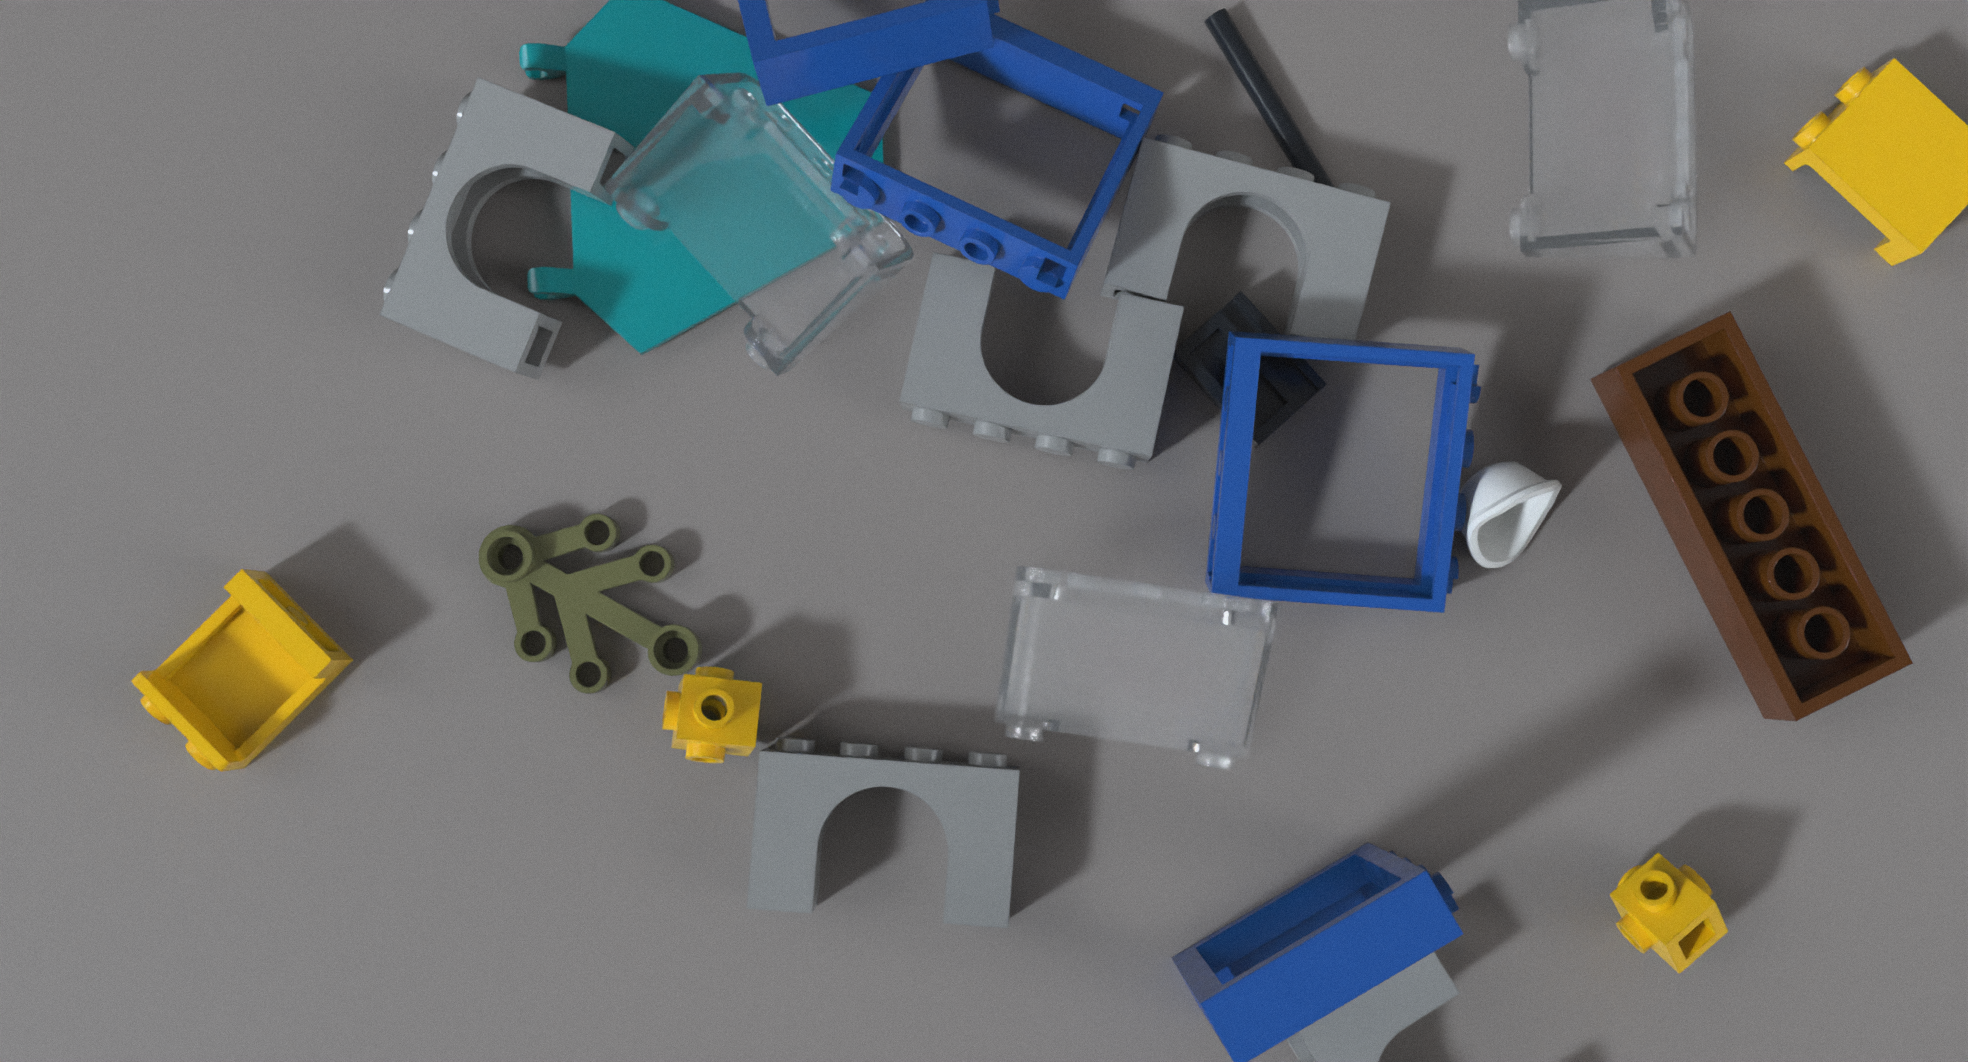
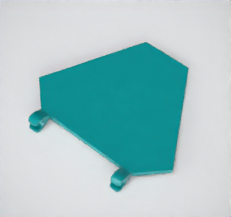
[519,0,887,355]

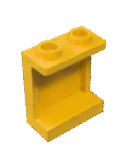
[1784,58,1968,266]
[131,569,353,772]

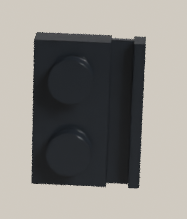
[1173,291,1327,448]

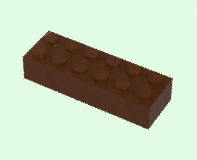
[1590,311,1913,721]

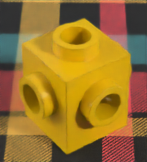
[662,666,762,763]
[1609,853,1728,974]

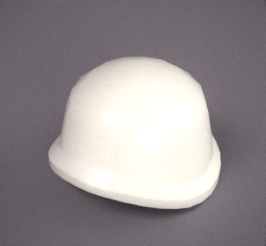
[1459,461,1562,568]

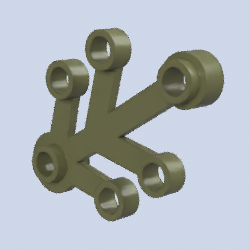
[479,513,702,694]

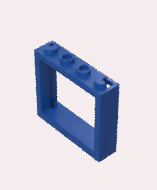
[738,0,1000,106]
[830,0,1164,300]
[1205,331,1481,613]
[1172,842,1463,1062]

